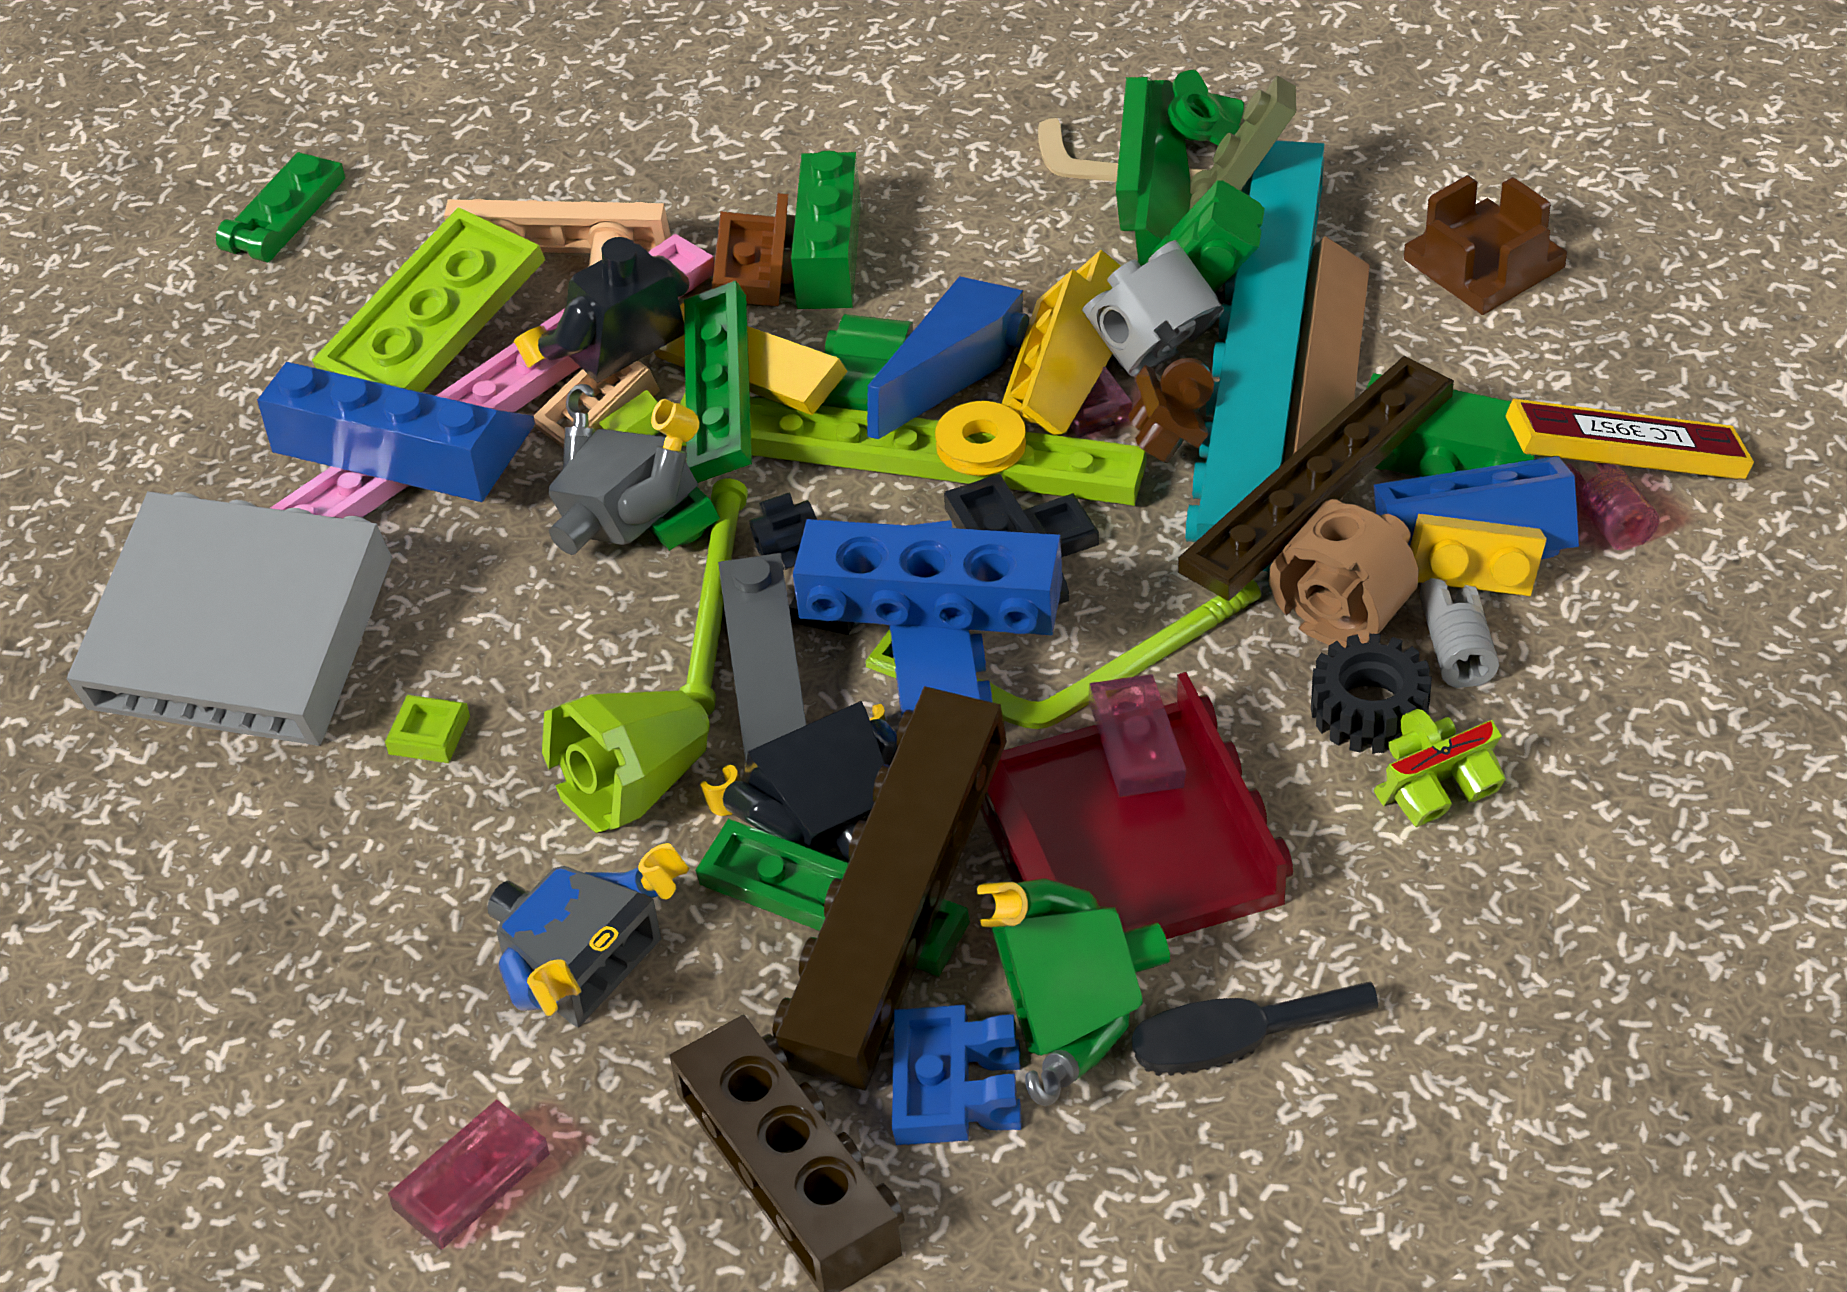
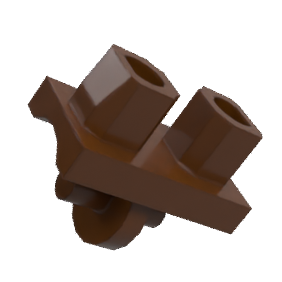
[1128,358,1214,463]

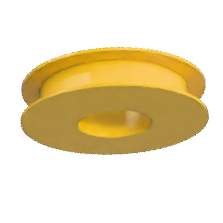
[935,401,1026,476]

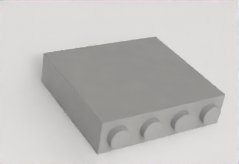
[66,491,392,746]

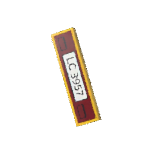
[1505,399,1754,479]

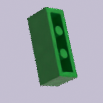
[791,151,861,309]
[1366,373,1545,477]

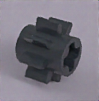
[749,492,817,570]

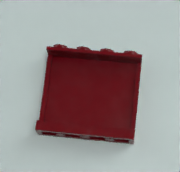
[980,672,1293,939]

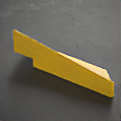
[1001,250,1121,435]

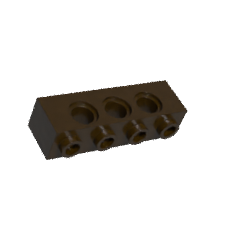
[669,1014,905,1292]

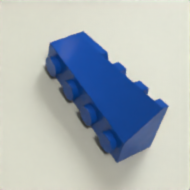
[257,362,535,502]

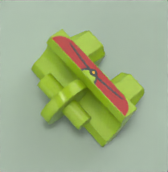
[1373,709,1506,828]

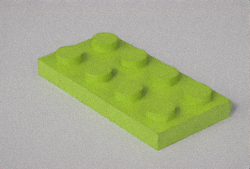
[312,207,545,393]

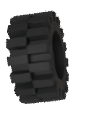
[1311,633,1432,754]

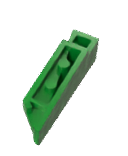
[1116,77,1193,267]

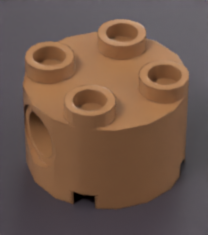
[1269,499,1419,648]

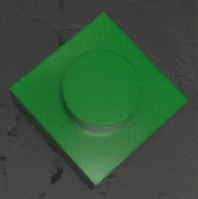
[648,486,720,551]

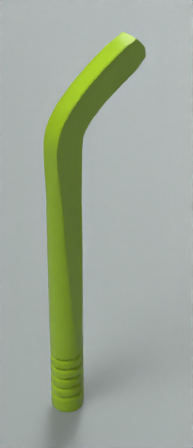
[977,580,1261,729]

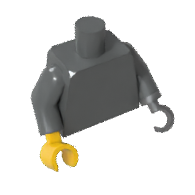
[549,384,700,555]

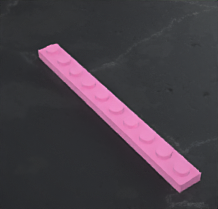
[270,234,714,519]

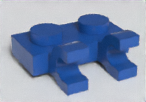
[892,1005,1021,1145]

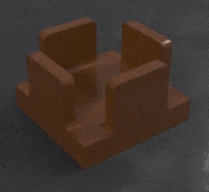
[1404,175,1567,315]

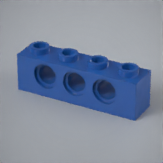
[793,519,1063,635]

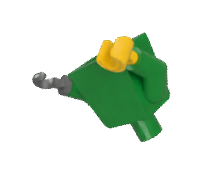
[977,878,1170,1106]

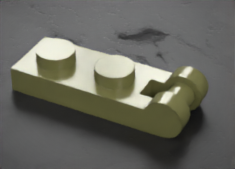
[1190,76,1296,209]

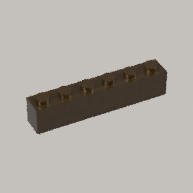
[772,686,1007,1091]

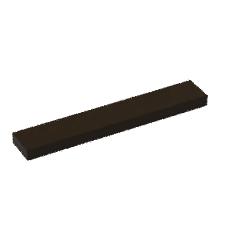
[1178,356,1454,601]

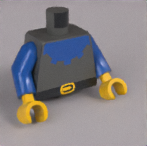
[487,843,690,1028]

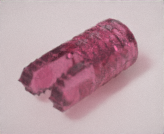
[1566,462,1660,551]

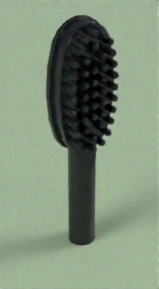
[1132,981,1378,1076]

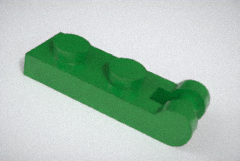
[216,152,345,263]

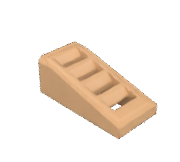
[533,361,660,448]

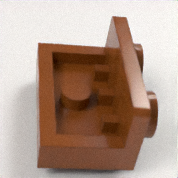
[712,193,795,306]

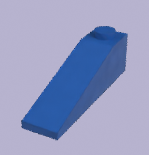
[867,276,1029,439]

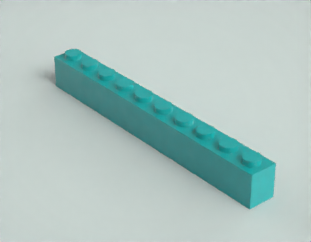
[1185,140,1325,572]

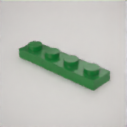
[684,280,752,483]
[695,818,970,977]

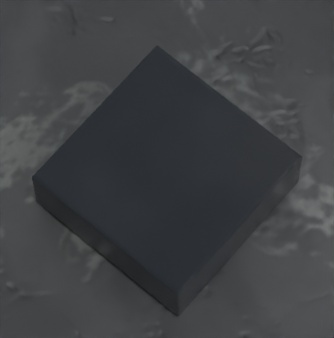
[1023,493,1099,558]

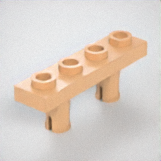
[444,199,671,267]

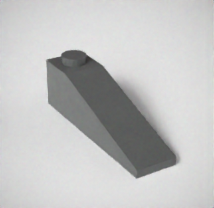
[718,553,806,761]

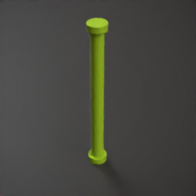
[679,478,748,716]

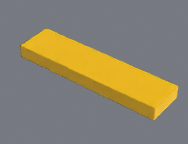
[654,303,848,415]

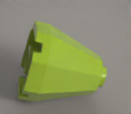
[542,690,710,833]

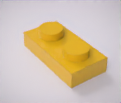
[1410,514,1547,596]

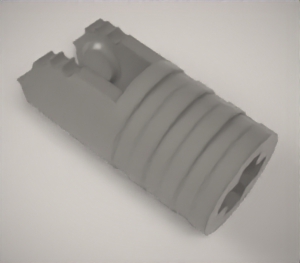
[1420,578,1499,688]

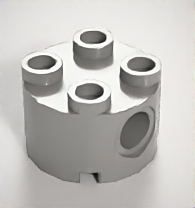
[1082,240,1224,376]

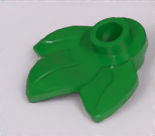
[1167,69,1244,146]

